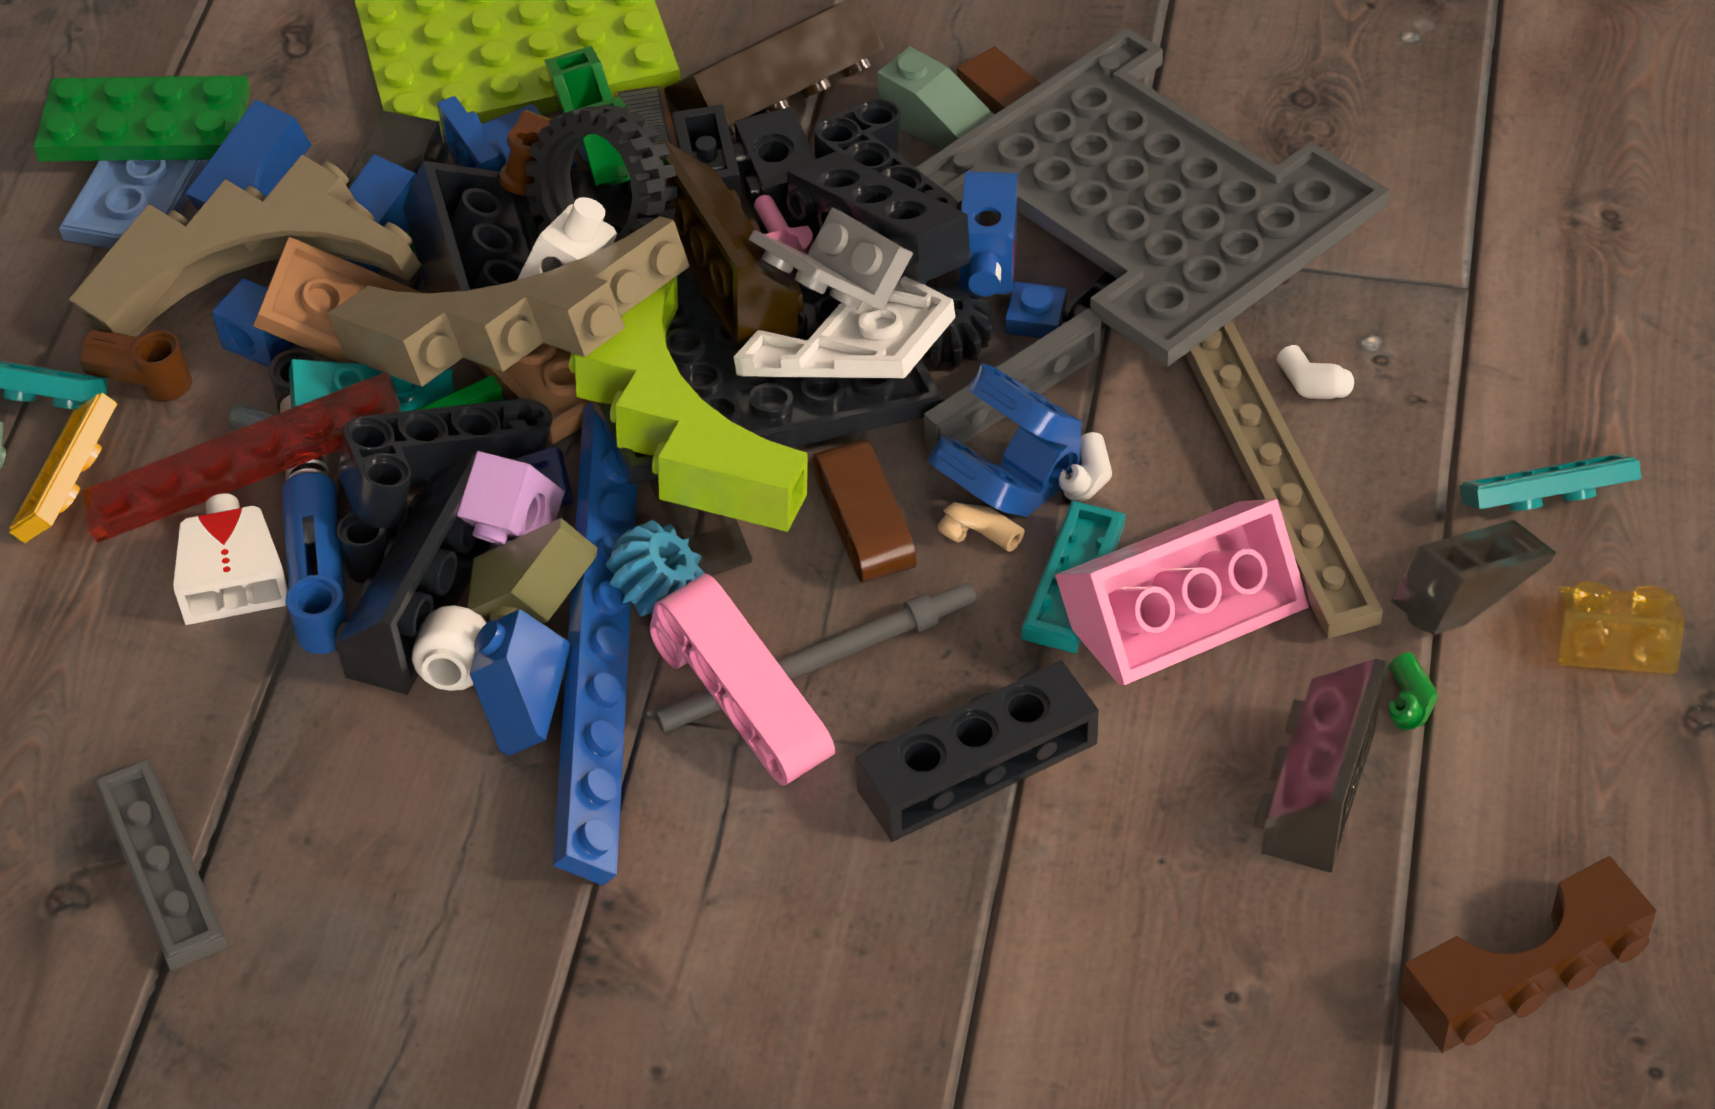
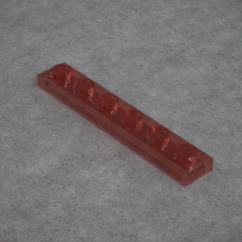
[83,372,401,543]

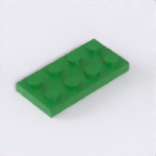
[34,75,251,162]

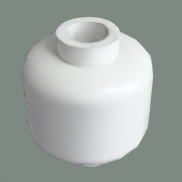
[412,605,487,691]

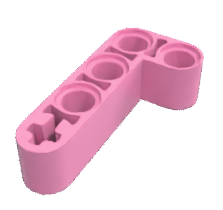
[649,573,835,786]

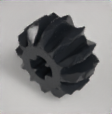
[921,280,992,369]

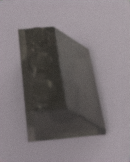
[1254,658,1387,873]

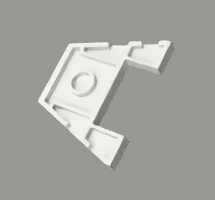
[734,276,955,378]

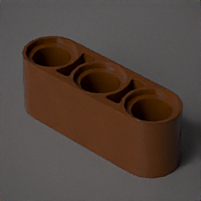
[813,439,917,583]

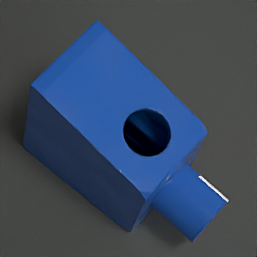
[960,171,1018,296]

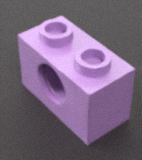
[457,451,565,549]

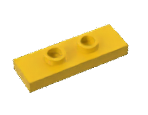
[9,393,117,543]

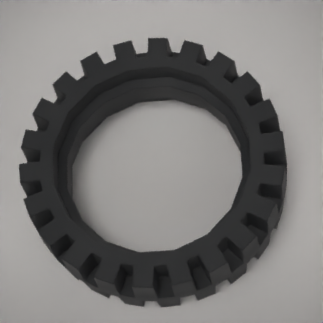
[525,105,677,243]

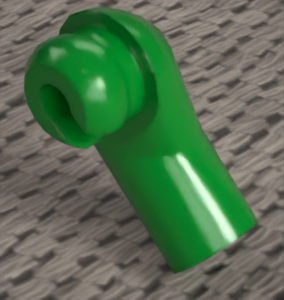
[1388,652,1438,730]

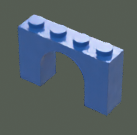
[185,99,416,274]

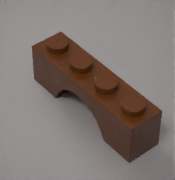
[1398,856,1657,1053]

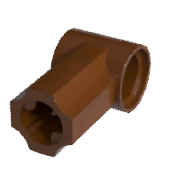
[80,329,192,401]

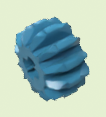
[606,520,704,617]

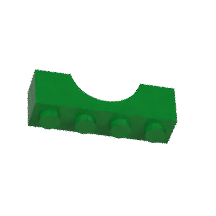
[544,46,630,185]

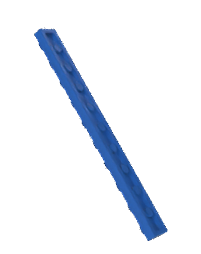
[553,401,637,886]

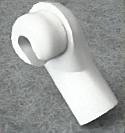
[1276,345,1354,399]
[1059,432,1112,501]

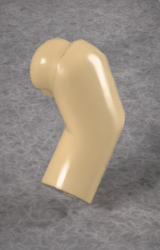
[937,502,1024,552]

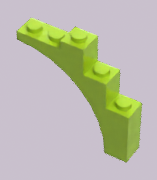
[569,276,808,532]

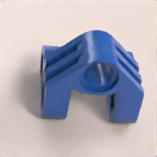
[927,363,1082,517]

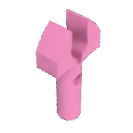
[754,195,813,254]

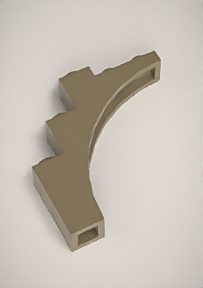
[69,154,421,337]
[327,216,689,387]

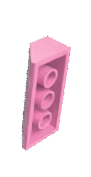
[1055,499,1309,685]

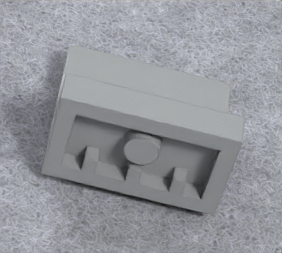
[749,207,913,311]

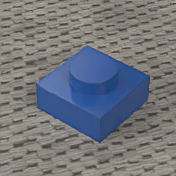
[1006,281,1067,338]

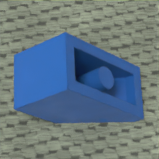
[470,609,572,756]

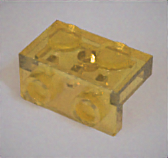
[1557,581,1685,674]

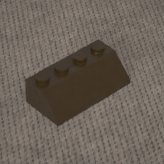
[664,0,885,136]
[657,141,804,351]

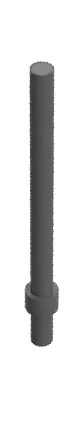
[655,582,977,733]

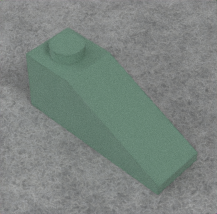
[877,46,994,151]

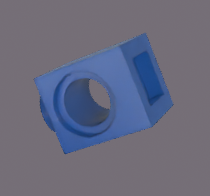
[212,278,295,367]

